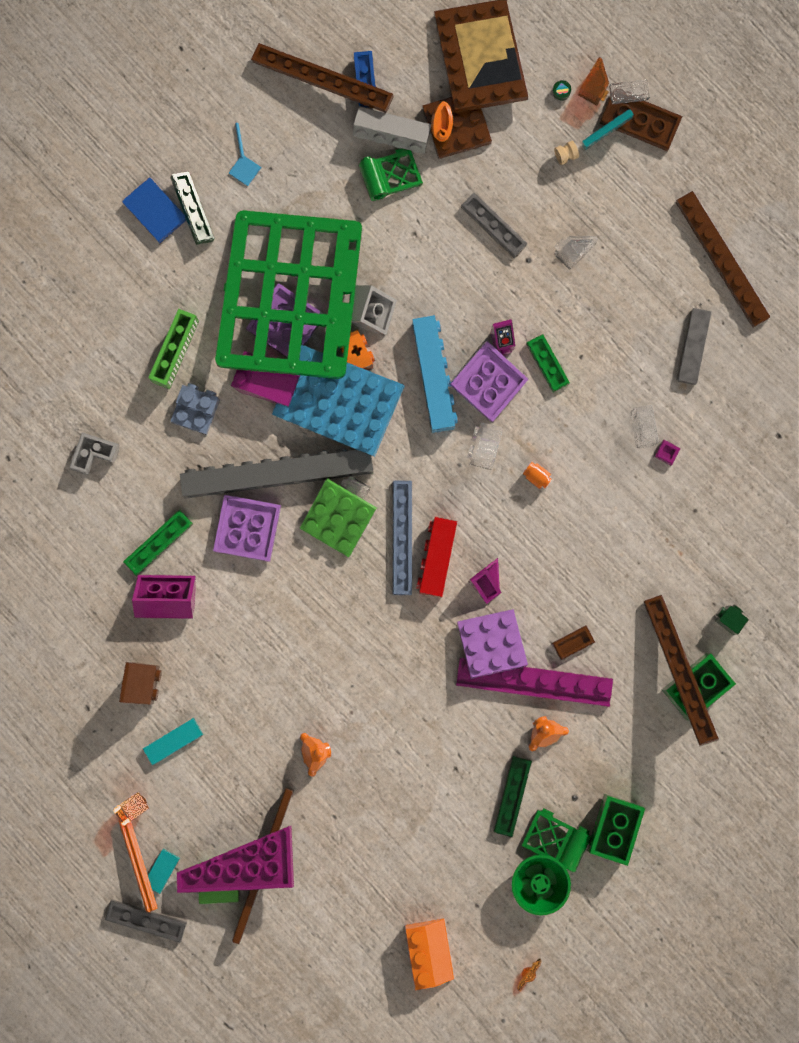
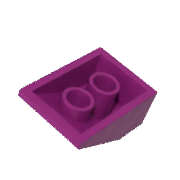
[231,351,300,407]

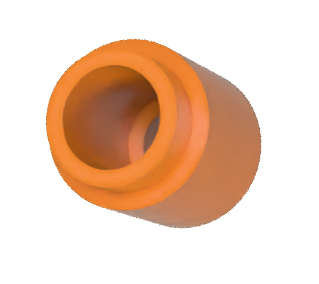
[523,462,552,489]

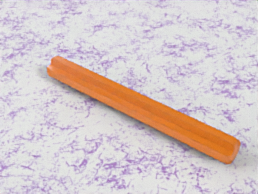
[118,815,157,912]

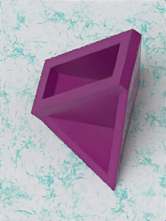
[469,558,502,604]

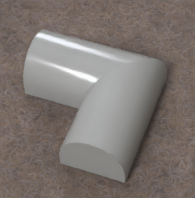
[69,432,119,475]

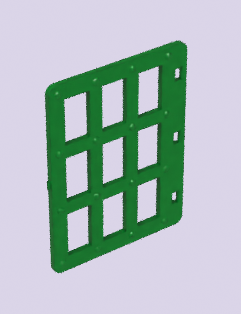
[215,210,362,379]

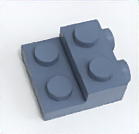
[170,383,220,435]

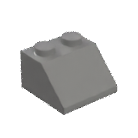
[352,285,397,335]

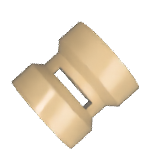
[554,141,579,165]

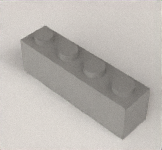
[353,106,431,154]

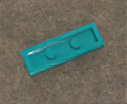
[582,109,634,150]
[143,718,204,765]

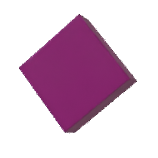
[654,440,681,466]

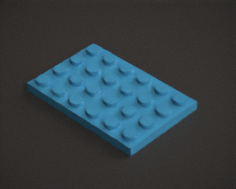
[272,345,404,457]

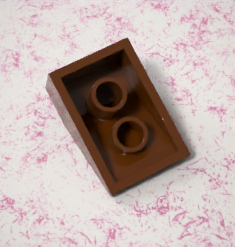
[119,662,162,705]

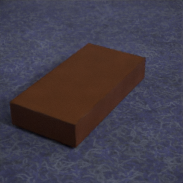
[552,625,595,660]

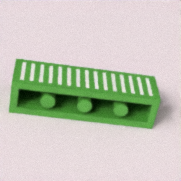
[148,308,199,390]

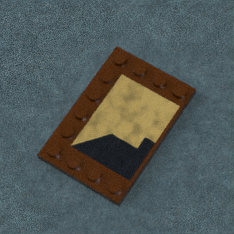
[434,0,528,113]

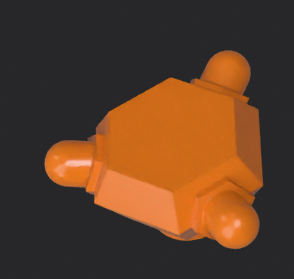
[529,716,569,751]
[300,733,331,777]

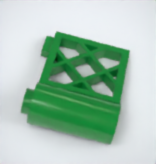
[358,148,423,201]
[522,808,592,872]

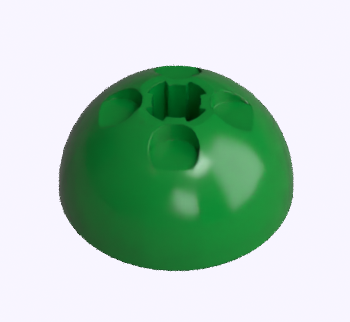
[512,855,571,916]

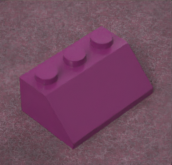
[132,575,196,619]

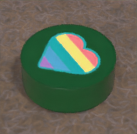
[552,80,572,101]

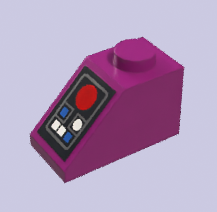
[490,319,516,356]

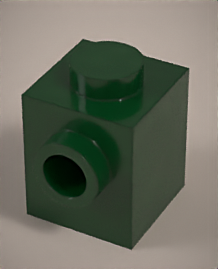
[715,605,749,635]

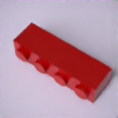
[417,517,458,598]

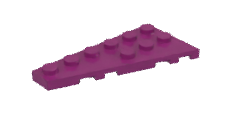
[177,826,294,893]

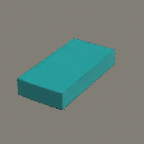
[148,848,180,894]

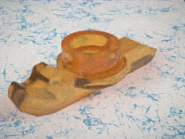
[517,958,542,992]

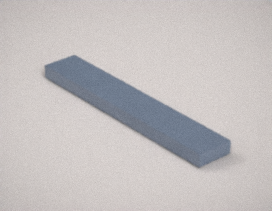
[393,481,412,595]

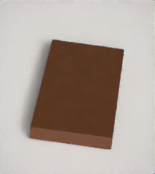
[599,88,683,152]

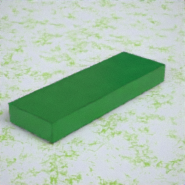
[526,334,570,393]

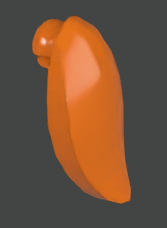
[431,101,453,142]

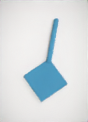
[229,122,262,186]

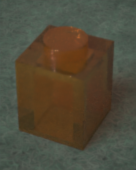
[113,792,149,826]

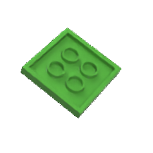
[300,479,377,557]

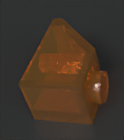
[578,57,609,106]

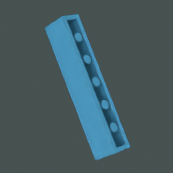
[412,315,458,433]

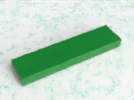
[123,510,193,576]

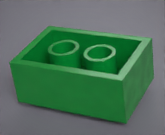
[662,653,736,721]
[587,794,645,866]

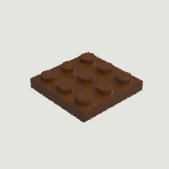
[422,97,492,159]

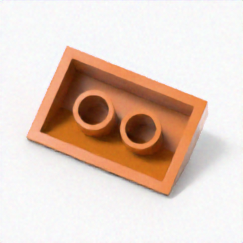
[405,918,454,990]

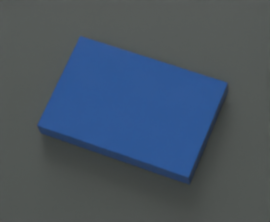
[122,177,186,244]

